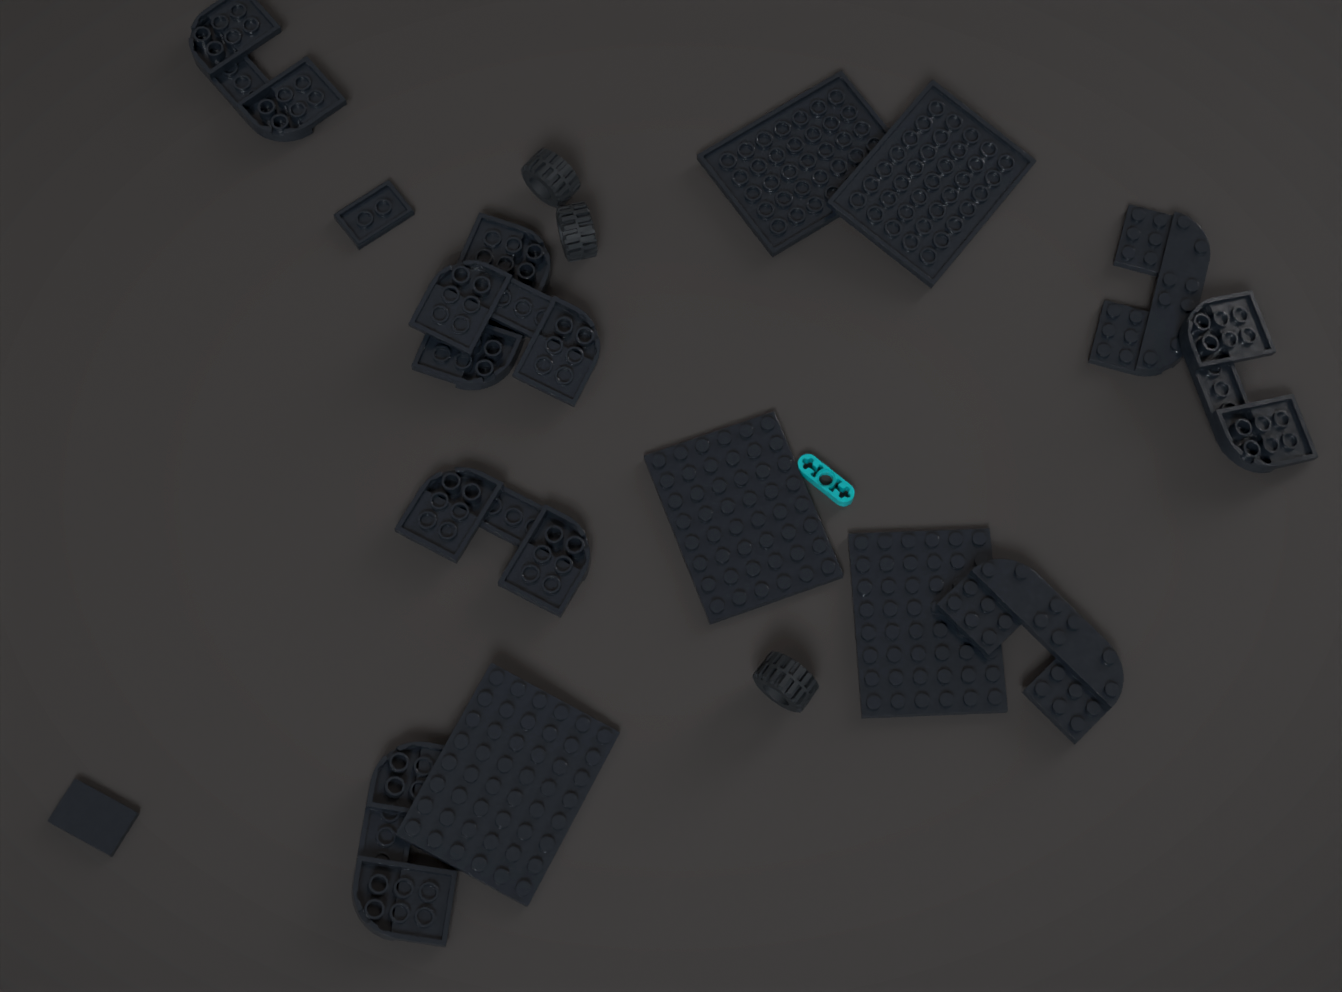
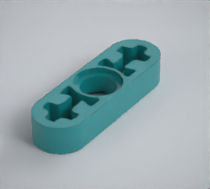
[797,454,855,507]

